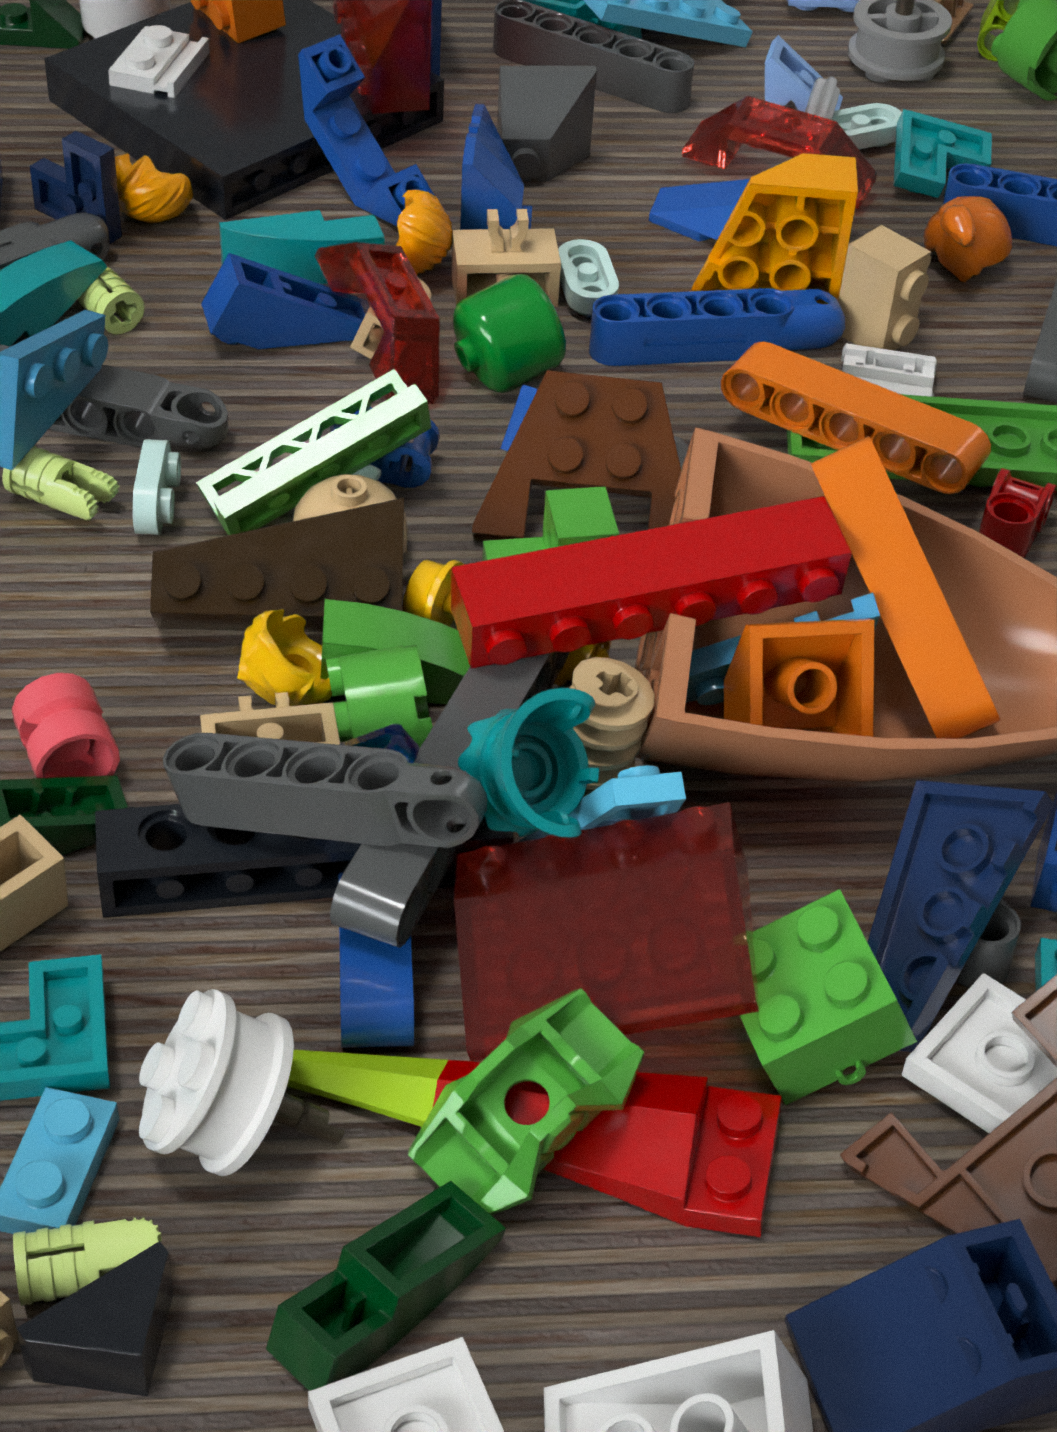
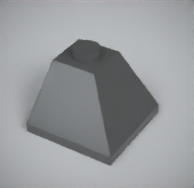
[497,66,597,182]

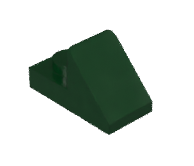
[0,0,86,49]

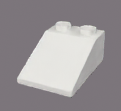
[544,1330,813,1432]

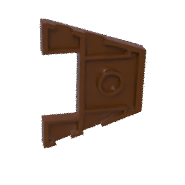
[472,370,681,540]
[840,974,1057,1287]

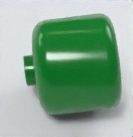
[453,274,566,393]

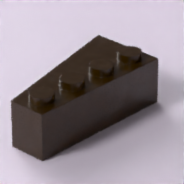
[150,498,404,633]

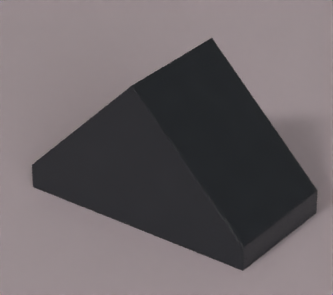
[17,1241,173,1396]

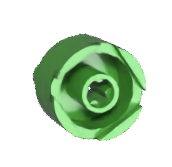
[991,0,1057,101]
[326,645,433,763]

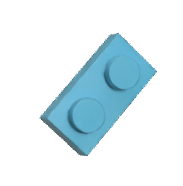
[0,1087,119,1234]

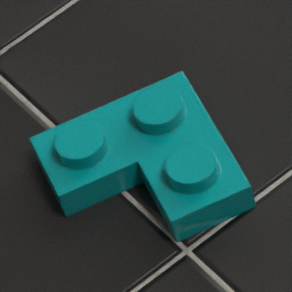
[893,109,992,198]
[0,954,110,1101]

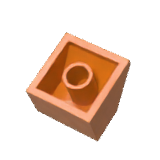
[724,618,875,737]

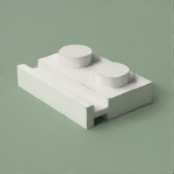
[108,25,210,98]

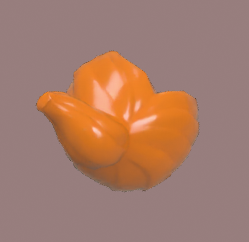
[923,196,1012,282]

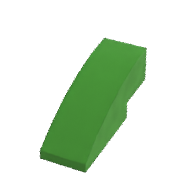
[320,599,470,704]

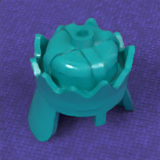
[458,688,599,838]

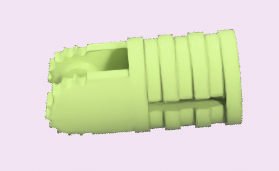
[77,267,144,334]
[2,446,120,521]
[13,1218,162,1306]

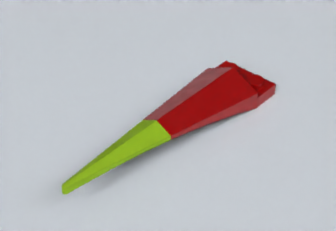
[287,1050,781,1238]

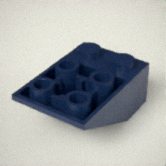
[785,1219,1057,1432]

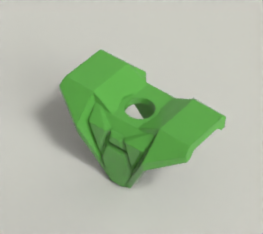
[408,988,644,1215]

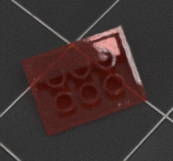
[333,0,432,114]
[454,802,759,1061]

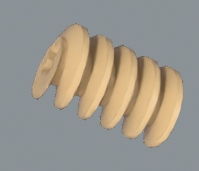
[569,657,655,797]

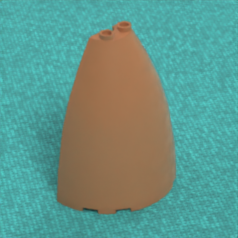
[635,427,1057,782]

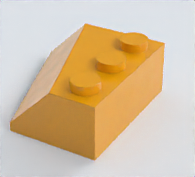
[690,153,858,304]

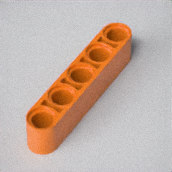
[721,341,991,494]
[811,436,1001,739]

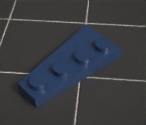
[867,780,1054,1052]

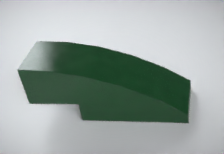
[266,1181,506,1391]

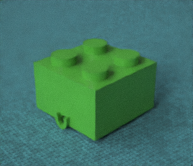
[711,889,917,1105]

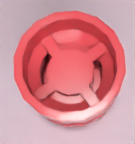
[12,673,120,778]

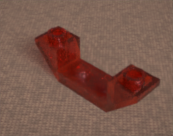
[682,96,877,209]
[315,242,440,404]

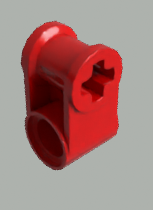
[979,468,1057,559]

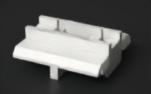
[841,343,937,397]

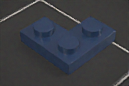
[30,131,122,244]

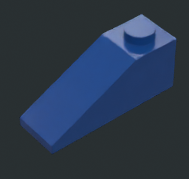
[201,253,370,349]

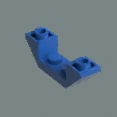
[298,34,435,226]

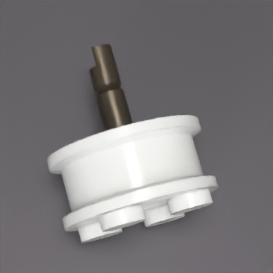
[139,989,345,1176]

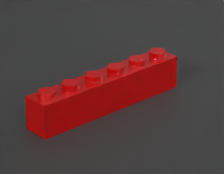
[451,496,852,669]

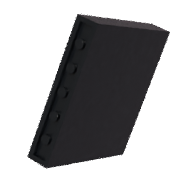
[44,0,444,220]

